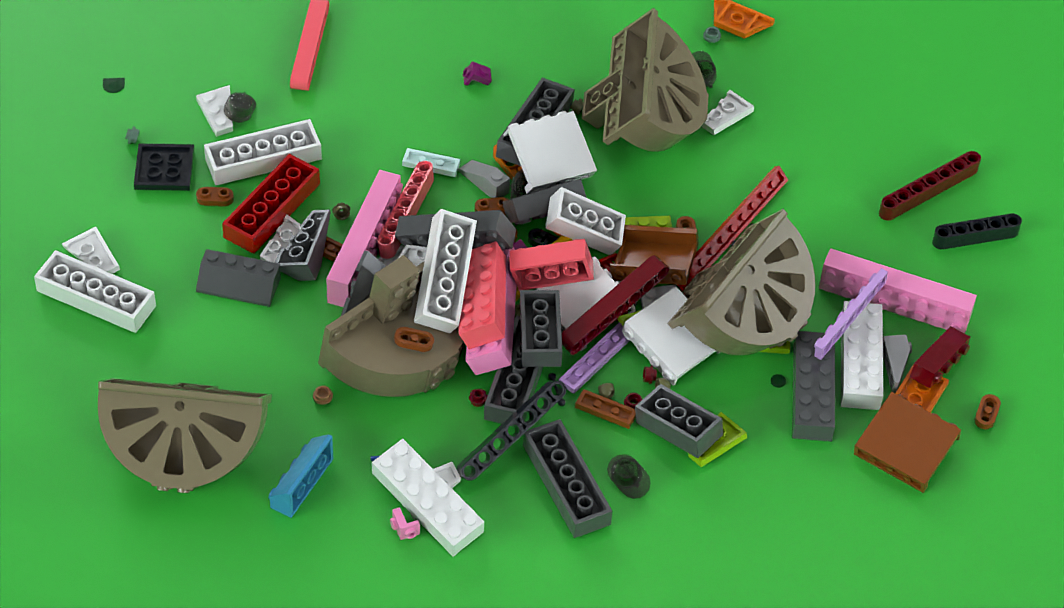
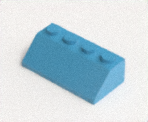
[269,434,333,518]

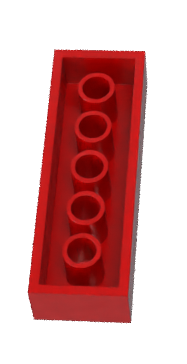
[222,154,320,254]

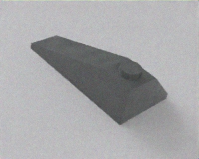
[275,209,331,281]
[340,250,386,317]

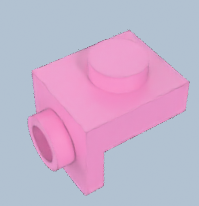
[390,507,420,540]

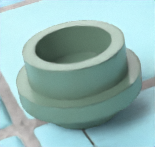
[703,27,721,43]
[125,126,140,144]

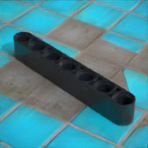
[456,381,566,481]

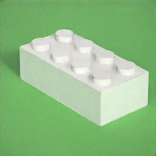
[546,187,626,255]

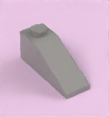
[458,160,510,198]
[883,335,912,393]

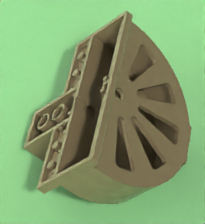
[582,8,709,152]
[667,209,815,355]
[318,255,464,397]
[98,378,272,493]

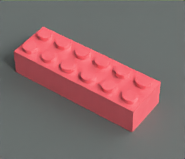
[459,241,506,349]

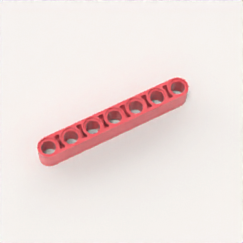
[290,0,329,91]
[377,161,434,259]

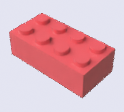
[510,239,594,291]

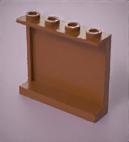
[610,225,698,285]
[854,392,961,493]

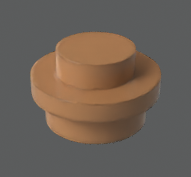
[313,386,333,405]

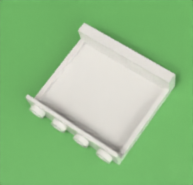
[503,111,597,194]
[536,256,636,351]
[622,287,720,386]

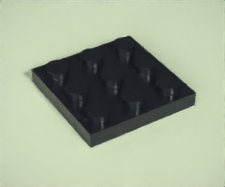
[134,143,194,191]

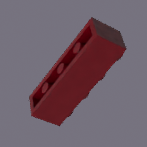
[910,326,970,388]

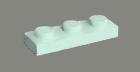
[402,148,460,177]

